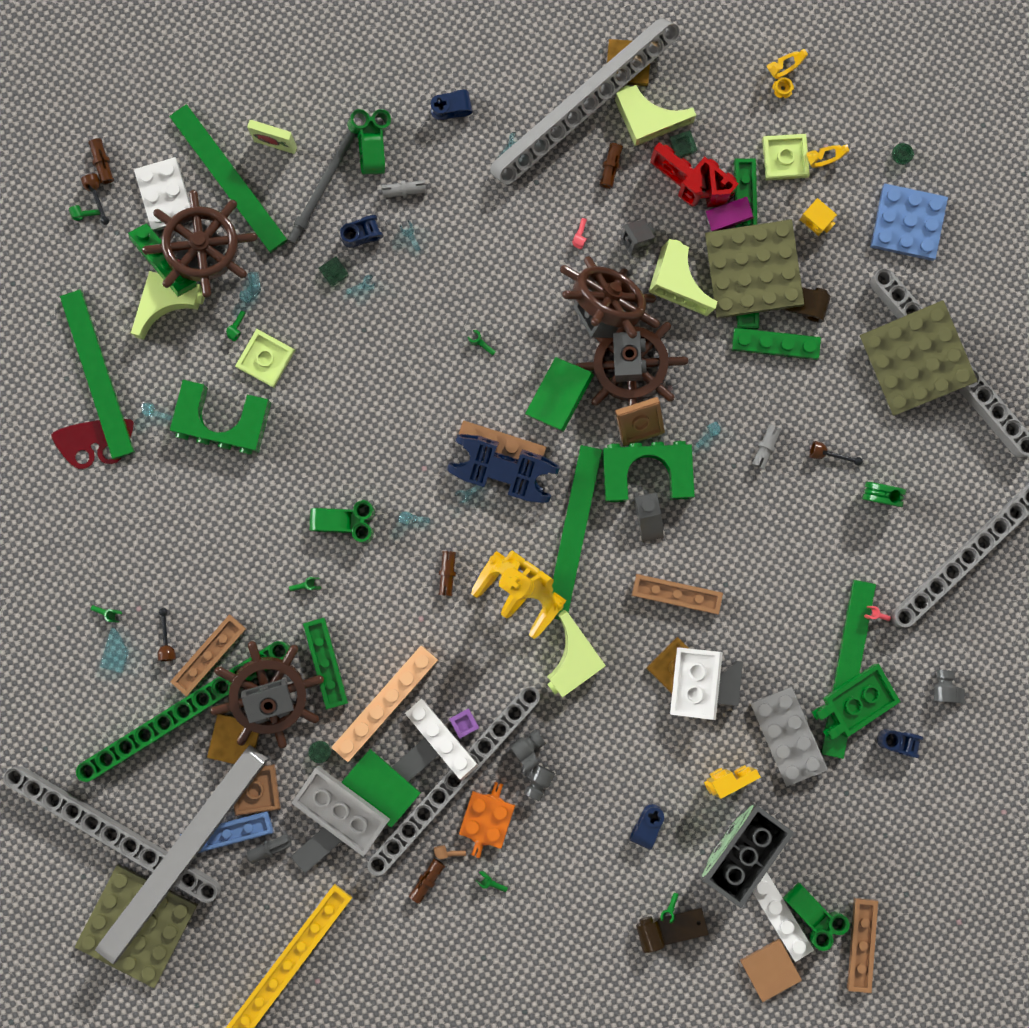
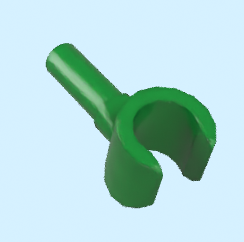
[69,205,100,221]
[226,311,246,342]
[468,330,496,356]
[289,577,321,591]
[91,605,122,623]
[475,871,508,892]
[660,893,678,924]

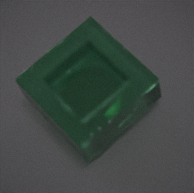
[669,130,698,158]
[318,256,349,288]

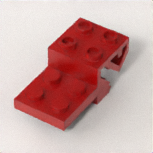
[650,142,739,207]

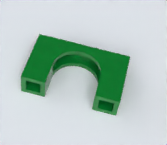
[170,380,271,455]
[602,441,695,503]

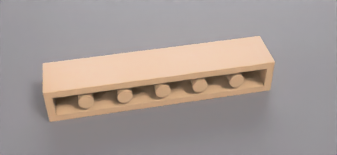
[331,645,439,762]

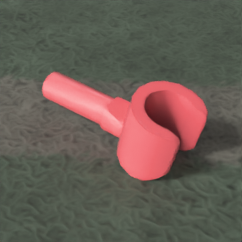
[572,218,587,250]
[864,606,891,621]

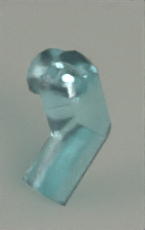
[239,272,261,303]

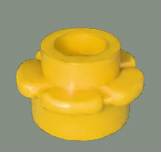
[772,77,794,98]

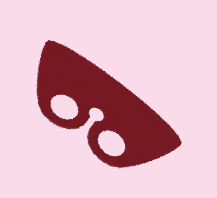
[51,419,134,469]

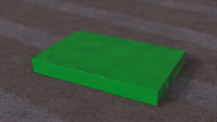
[525,357,594,432]
[341,749,421,828]

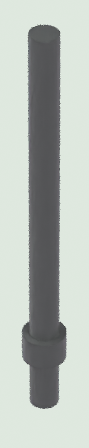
[287,130,356,244]

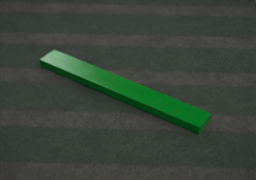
[169,104,288,253]
[734,158,759,329]
[60,289,135,460]
[552,445,602,620]
[821,580,876,759]

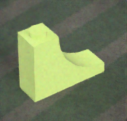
[615,85,696,146]
[648,239,718,316]
[131,271,205,340]
[547,610,606,698]

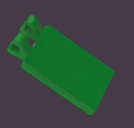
[812,664,900,740]

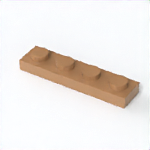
[459,420,546,465]
[631,574,723,615]
[170,614,247,697]
[847,898,878,993]

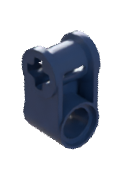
[431,89,473,121]
[340,215,384,248]
[877,729,924,759]
[629,804,664,850]

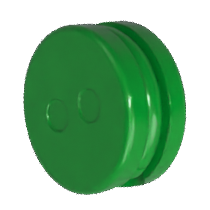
[862,481,906,508]

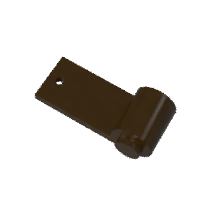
[780,287,831,323]
[636,907,709,953]

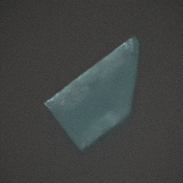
[100,627,129,673]

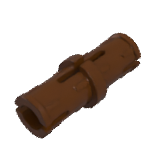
[88,138,114,185]
[599,143,623,189]
[438,551,456,596]
[409,858,446,904]

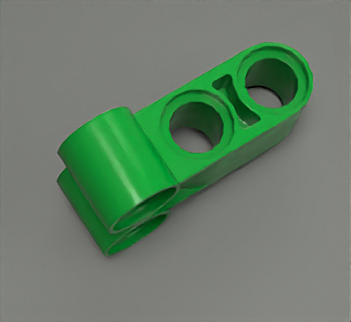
[347,109,391,175]
[309,500,375,544]
[783,882,850,951]

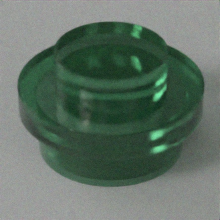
[892,143,914,165]
[308,741,331,763]

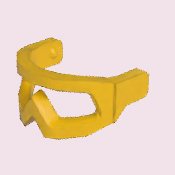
[767,49,808,79]
[806,144,849,168]

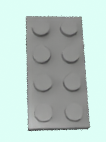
[751,686,828,787]
[292,766,390,857]

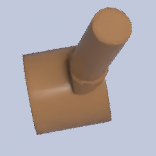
[434,845,466,859]

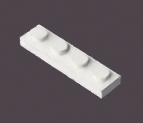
[405,699,479,781]
[752,872,814,962]

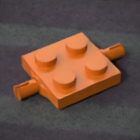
[459,782,516,858]

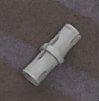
[382,179,426,199]
[752,424,782,470]

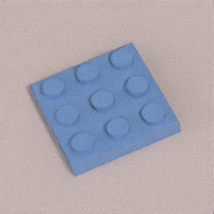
[870,183,948,261]

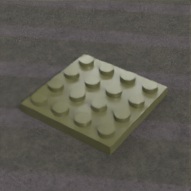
[705,219,804,319]
[859,300,978,416]
[75,864,198,988]

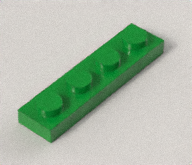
[128,223,197,297]
[731,328,821,360]
[303,617,348,710]

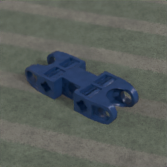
[447,434,560,503]

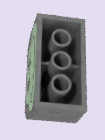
[699,802,794,908]

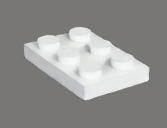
[134,157,191,232]
[670,647,723,720]

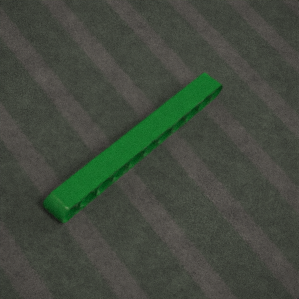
[76,641,290,782]

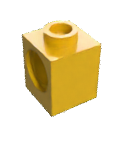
[799,198,837,236]

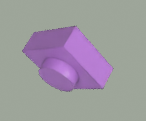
[449,708,479,739]

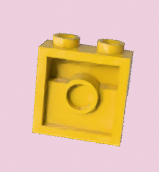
[704,765,761,799]

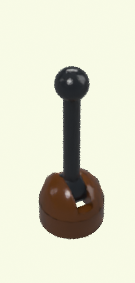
[81,173,109,225]
[810,441,863,466]
[157,608,176,662]

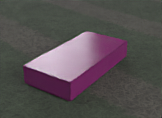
[706,196,754,231]

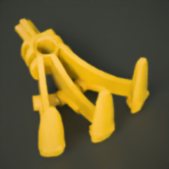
[471,550,566,639]

